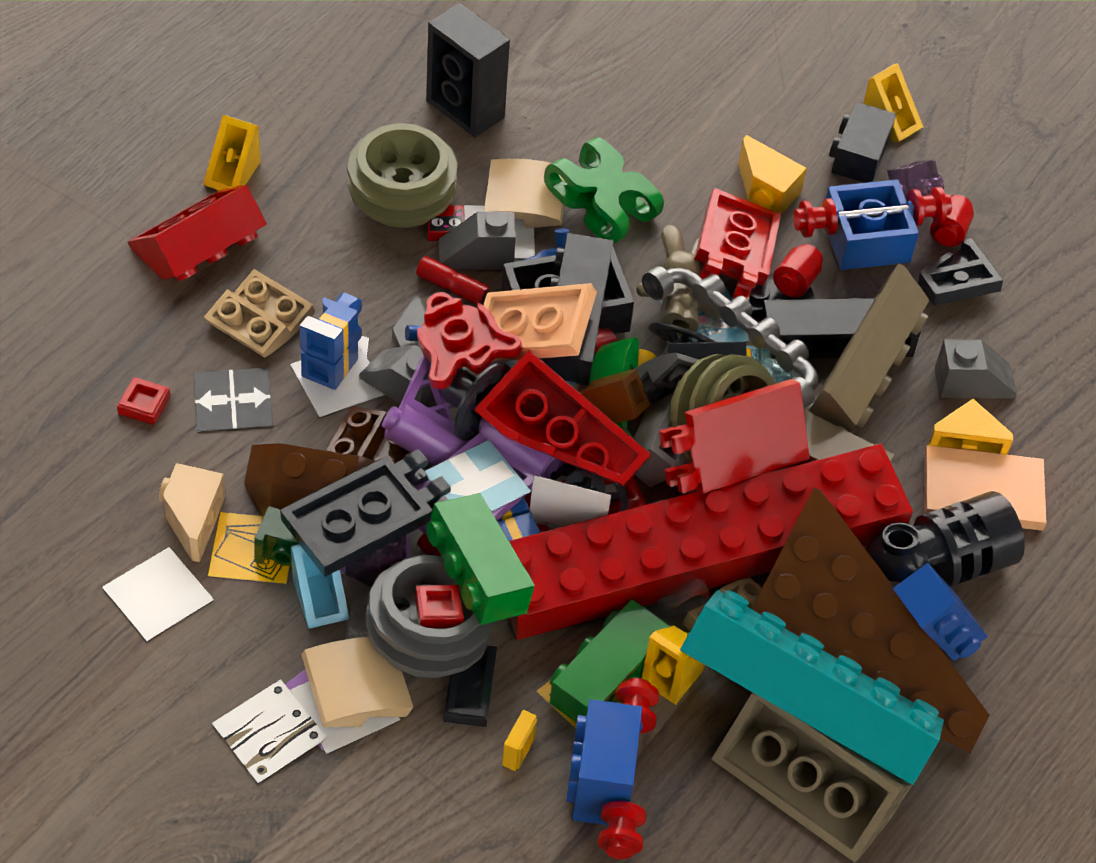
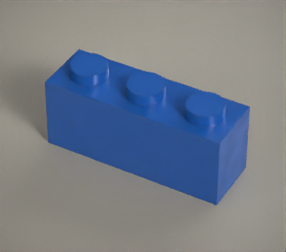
[893,563,988,661]

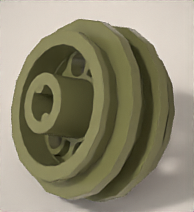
[347,123,458,228]
[670,354,776,463]

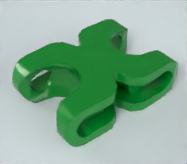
[544,137,664,244]

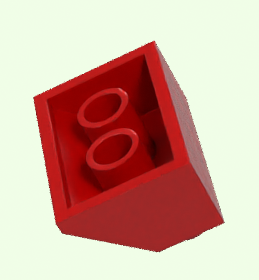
[127,184,267,281]

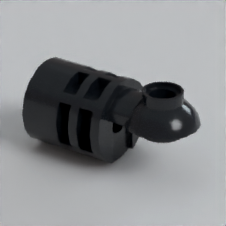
[866,491,1025,588]

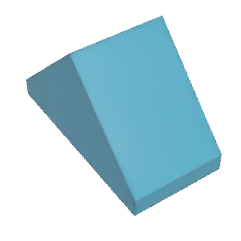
[291,544,350,629]

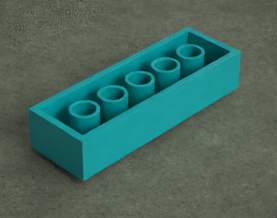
[680,590,944,785]

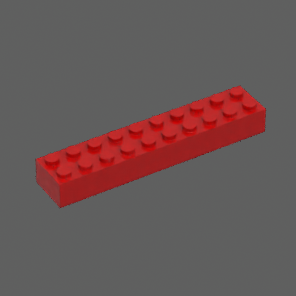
[509,443,913,640]

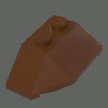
[244,443,376,517]

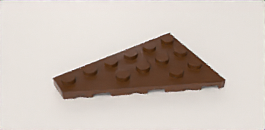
[752,487,990,754]

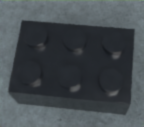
[426,3,510,138]
[501,246,634,334]

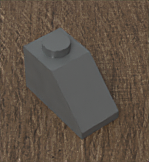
[439,211,516,270]
[935,339,1017,398]
[359,345,444,408]

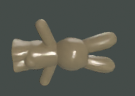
[636,225,722,339]

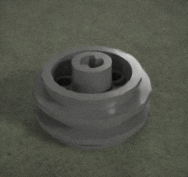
[366,555,495,678]

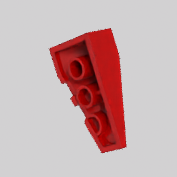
[474,350,651,486]

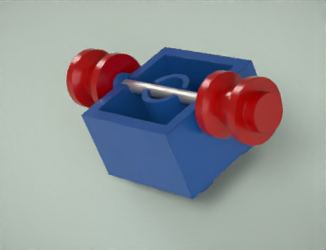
[793,179,952,270]
[566,678,659,859]

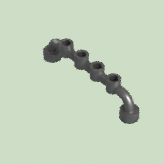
[642,266,818,409]

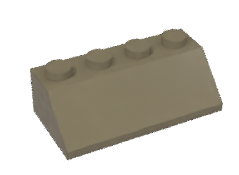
[808,263,929,432]
[711,692,912,863]

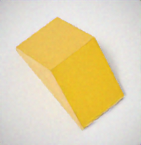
[863,63,923,142]
[203,115,261,190]
[928,399,1013,455]

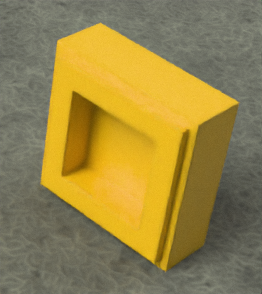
[502,710,538,771]

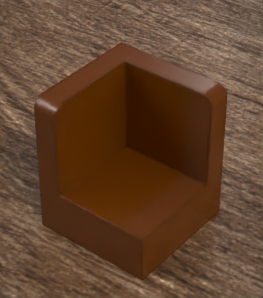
[580,368,650,423]

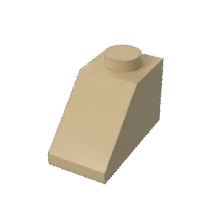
[159,463,226,563]

